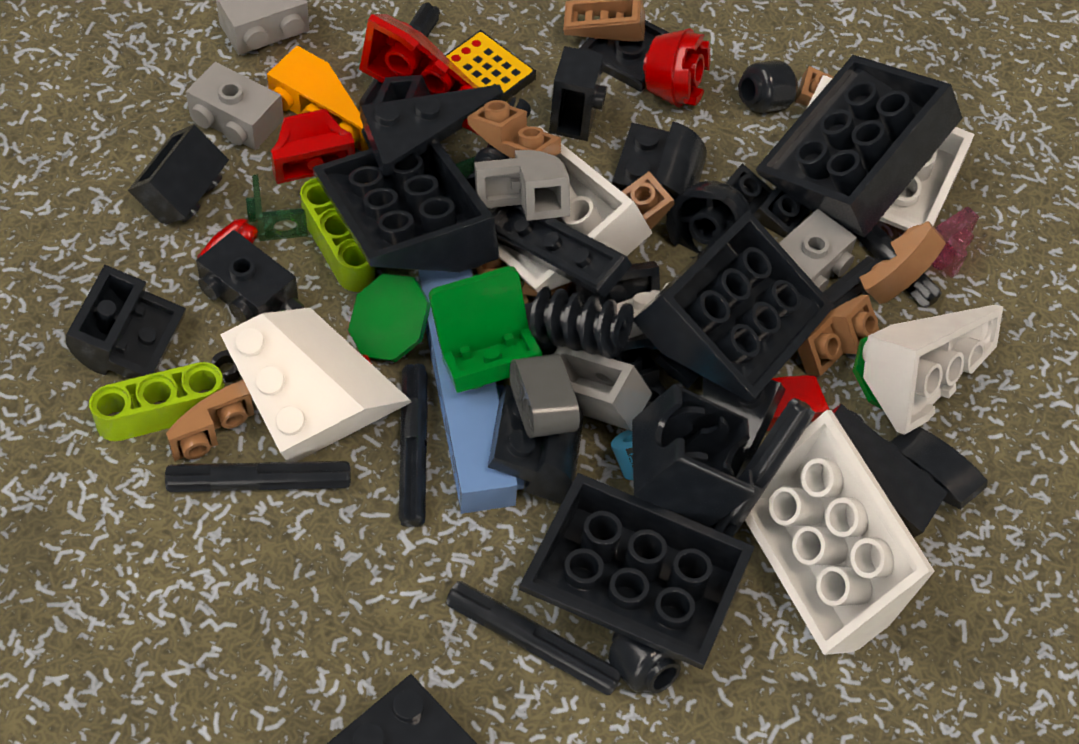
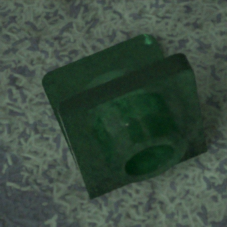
[246,174,308,241]

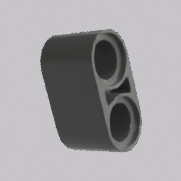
[509,354,580,438]

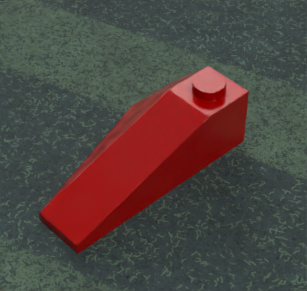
[359,14,480,136]

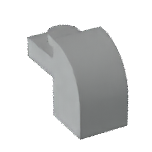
[474,150,570,221]

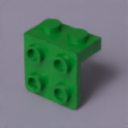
[429,266,542,393]

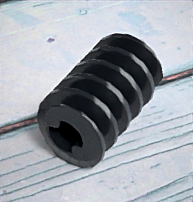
[530,286,634,359]

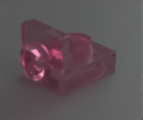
[931,206,979,278]

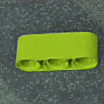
[300,178,376,292]
[89,362,225,441]

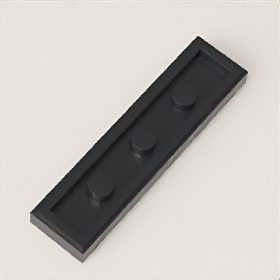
[492,205,632,299]

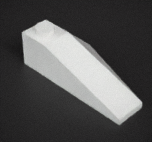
[862,304,1003,435]

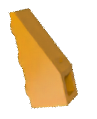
[267,46,369,151]

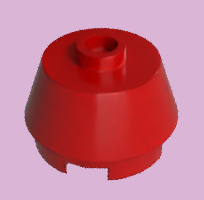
[643,28,710,108]

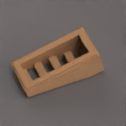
[563,0,645,41]

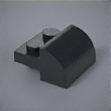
[612,121,707,215]
[66,265,186,379]
[488,385,584,504]

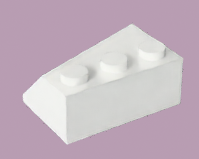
[220,308,411,462]

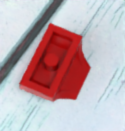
[271,109,355,184]

